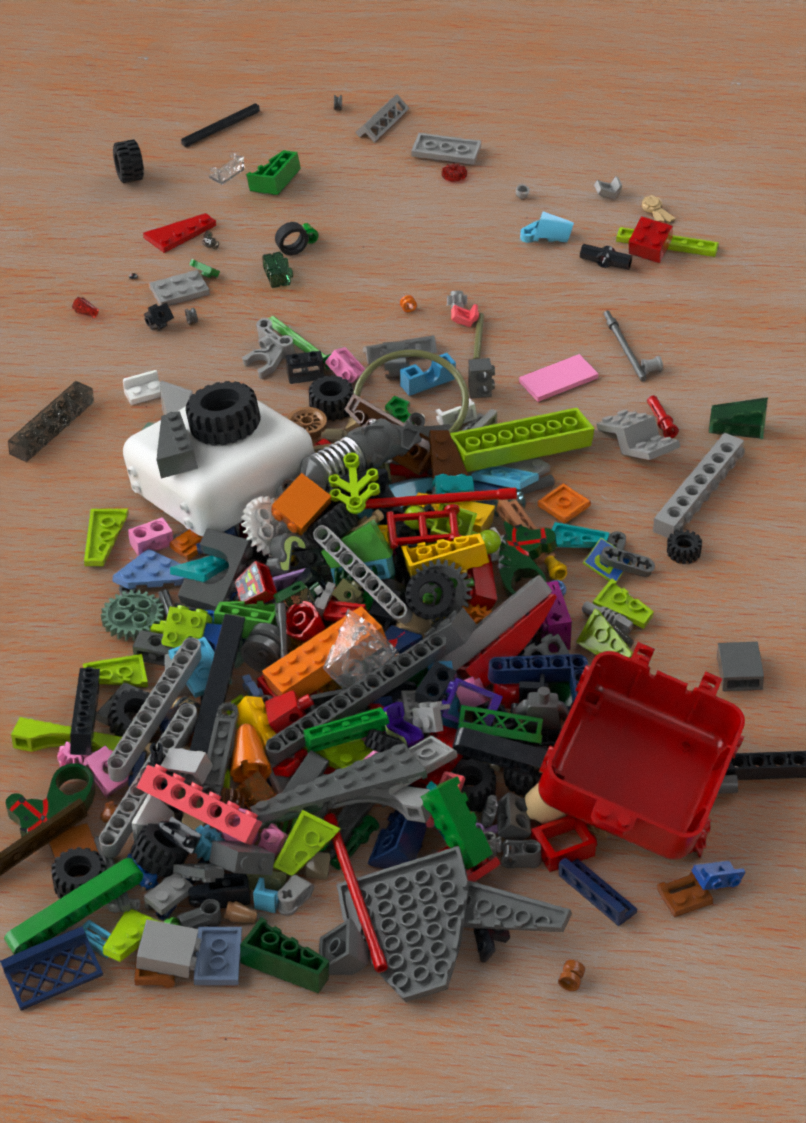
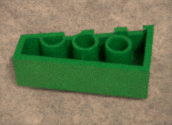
[420,776,493,869]

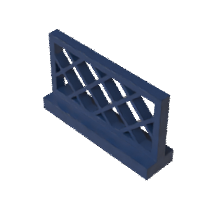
[0,926,103,1011]

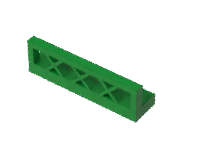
[458,705,543,743]
[303,707,389,753]

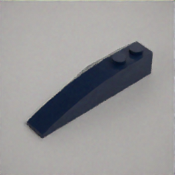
[368,785,427,869]

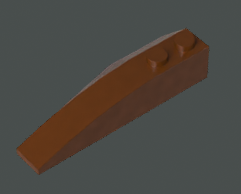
[345,393,432,476]

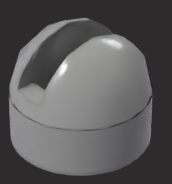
[516,184,530,199]

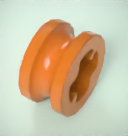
[400,295,417,313]

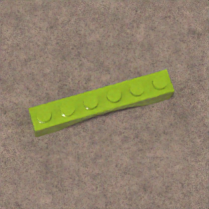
[11,717,122,754]

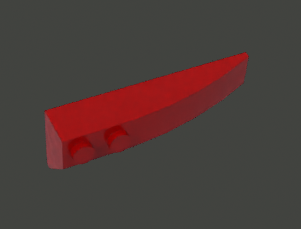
[457,594,557,688]

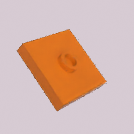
[537,483,591,524]

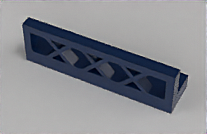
[559,858,637,926]

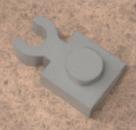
[314,582,336,619]

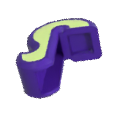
[383,702,424,749]

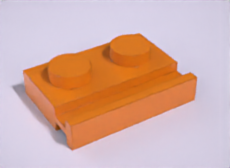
[169,529,203,561]

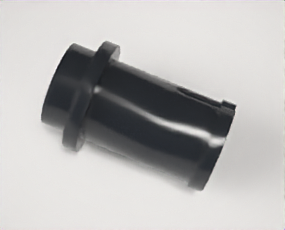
[149,742,166,767]

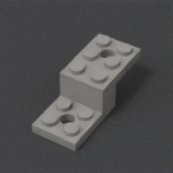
[596,410,680,460]

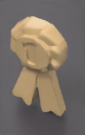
[641,195,675,224]

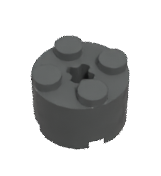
[383,341,410,378]

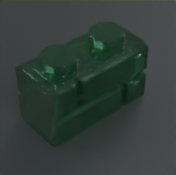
[262,251,293,288]

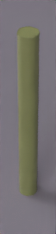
[473,313,484,359]

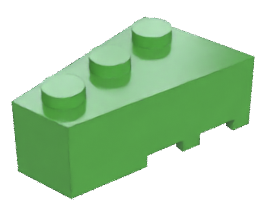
[321,520,394,568]
[214,601,278,638]

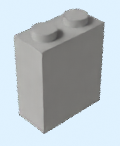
[136,919,201,978]

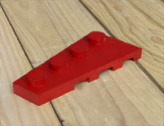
[143,213,216,253]

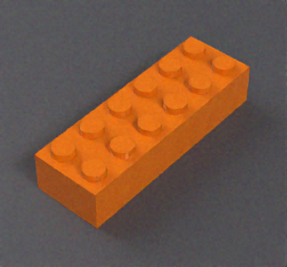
[262,606,388,698]

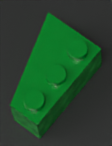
[246,150,301,195]

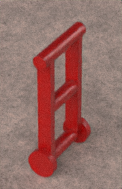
[386,504,462,549]

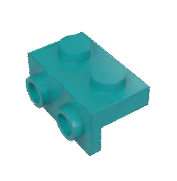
[432,474,474,494]

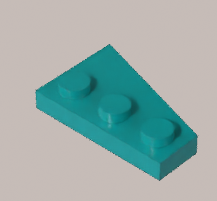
[552,522,610,548]
[170,556,229,582]

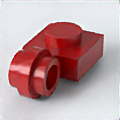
[272,749,308,777]

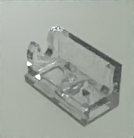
[209,153,244,185]

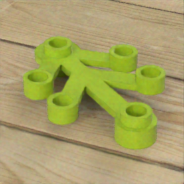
[328,453,380,514]

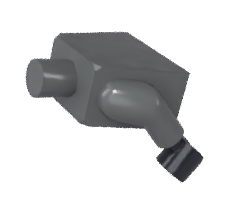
[510,687,572,730]

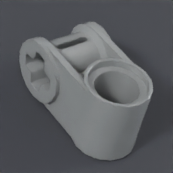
[277,875,314,916]

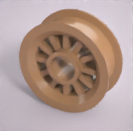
[287,407,327,443]

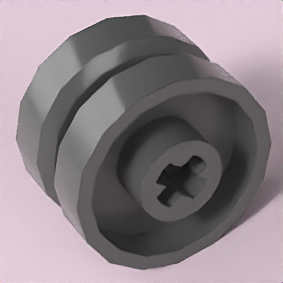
[240,623,291,673]

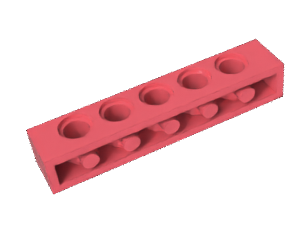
[136,764,262,845]

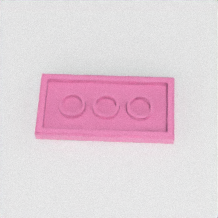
[519,354,598,402]

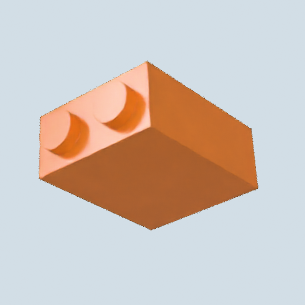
[271,473,331,536]

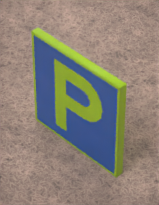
[583,538,631,582]

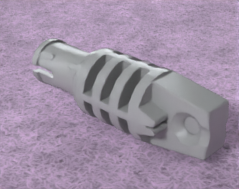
[582,601,633,634]

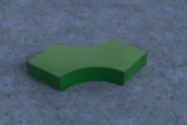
[385,396,415,425]

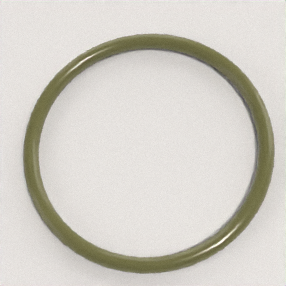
[354,350,469,433]

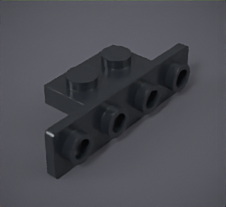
[473,882,510,963]

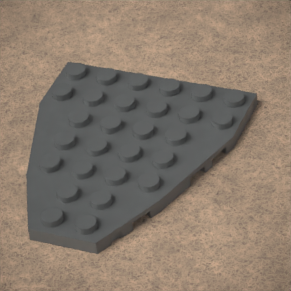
[336,846,469,1002]

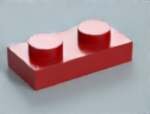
[323,600,367,622]

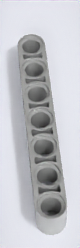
[313,525,413,624]
[437,575,552,671]

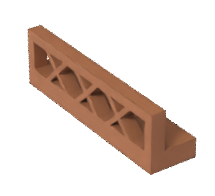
[496,499,556,566]

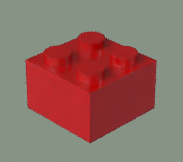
[628,216,673,263]

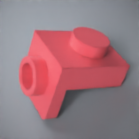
[451,304,479,327]

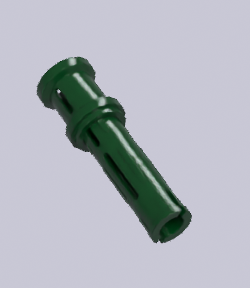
[330,815,380,870]

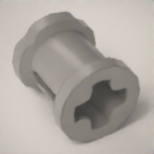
[641,356,663,375]

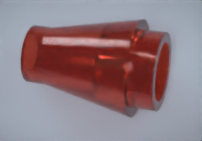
[72,297,99,318]

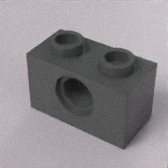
[132,630,173,666]

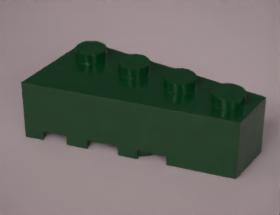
[240,917,329,994]

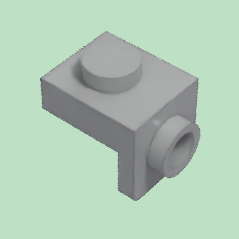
[594,176,622,199]

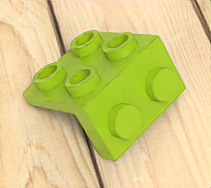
[161,605,213,648]

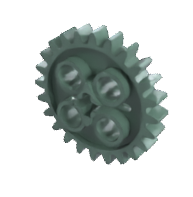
[101,590,165,641]

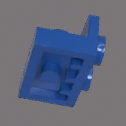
[691,861,746,890]

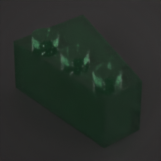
[709,397,768,439]

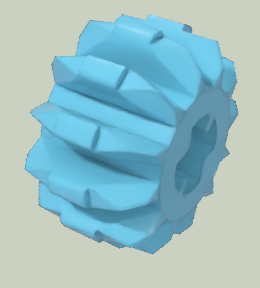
[194,824,226,862]

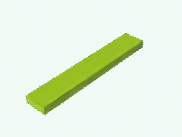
[616,227,719,257]

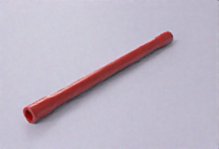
[365,487,517,509]
[323,813,388,973]

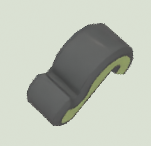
[266,533,307,575]

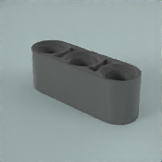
[282,750,329,793]

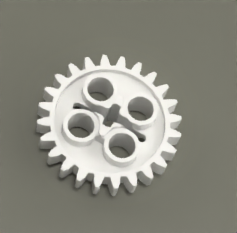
[241,496,293,557]

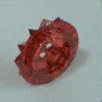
[441,163,467,182]

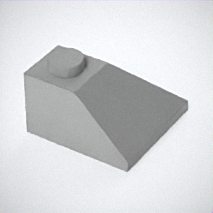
[160,380,193,415]

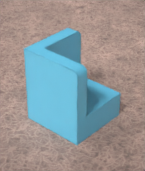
[253,877,280,913]

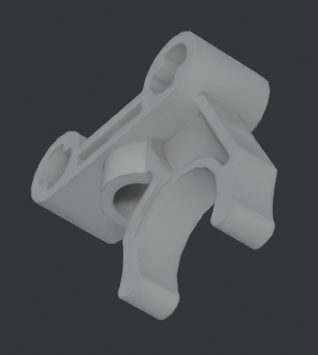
[242,318,295,379]

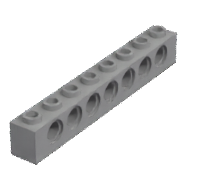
[653,433,745,538]

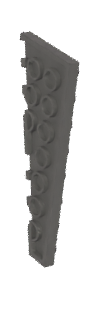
[250,743,428,823]
[463,881,572,932]

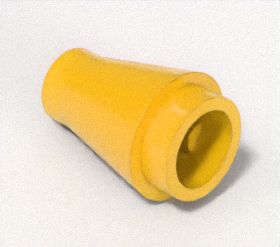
[544,556,567,581]

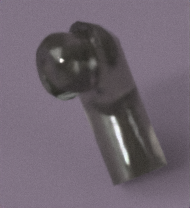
[203,231,219,250]

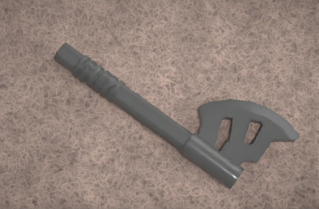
[275,603,288,659]

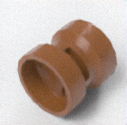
[558,960,585,991]

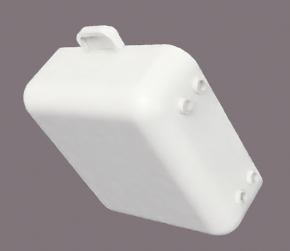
[123,400,314,536]

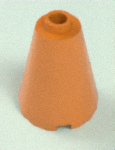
[230,724,272,784]

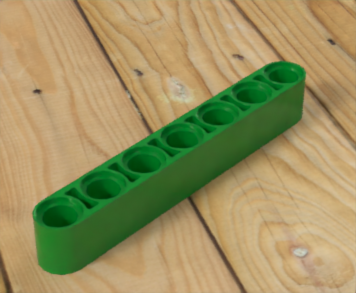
[4,858,144,955]

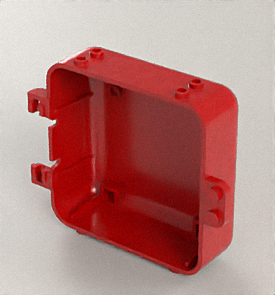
[538,642,745,860]

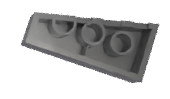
[156,411,198,479]

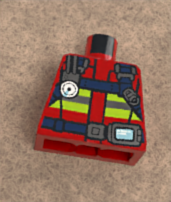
[232,561,277,604]

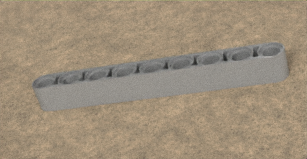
[107,638,201,782]
[99,703,198,858]

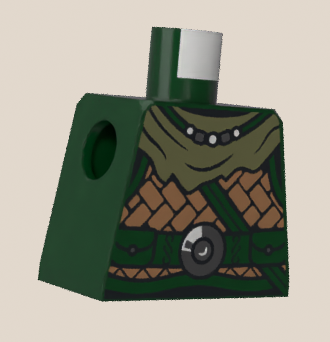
[273,581,324,611]

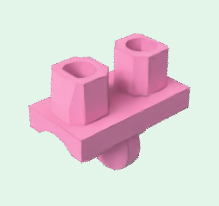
[258,823,288,859]

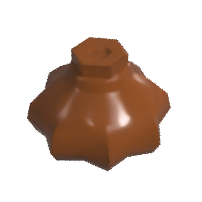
[100,801,118,823]

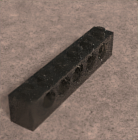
[8,381,94,462]

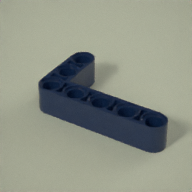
[488,654,588,703]

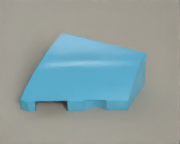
[533,211,574,242]

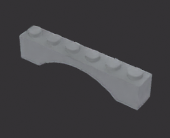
[322,774,431,823]

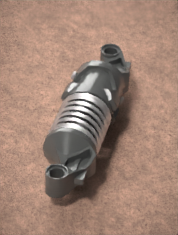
[276,412,425,498]

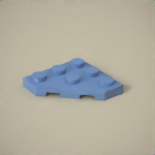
[113,549,188,589]

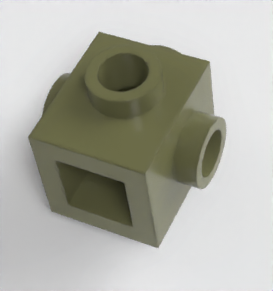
[332,578,365,604]

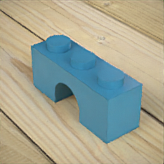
[400,353,456,396]

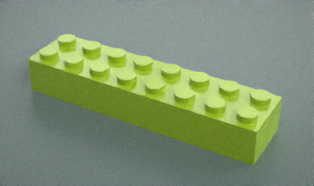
[450,408,595,472]

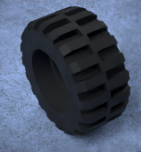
[185,381,261,446]

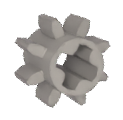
[447,290,467,309]
[484,831,502,858]

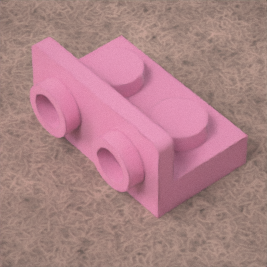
[325,347,365,384]

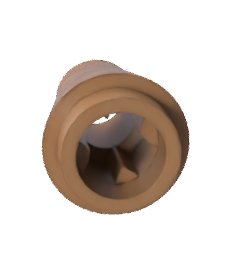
[225,901,258,924]

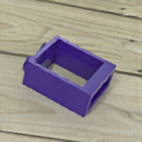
[440,678,502,726]

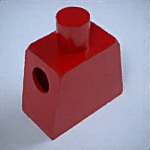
[265,691,314,734]

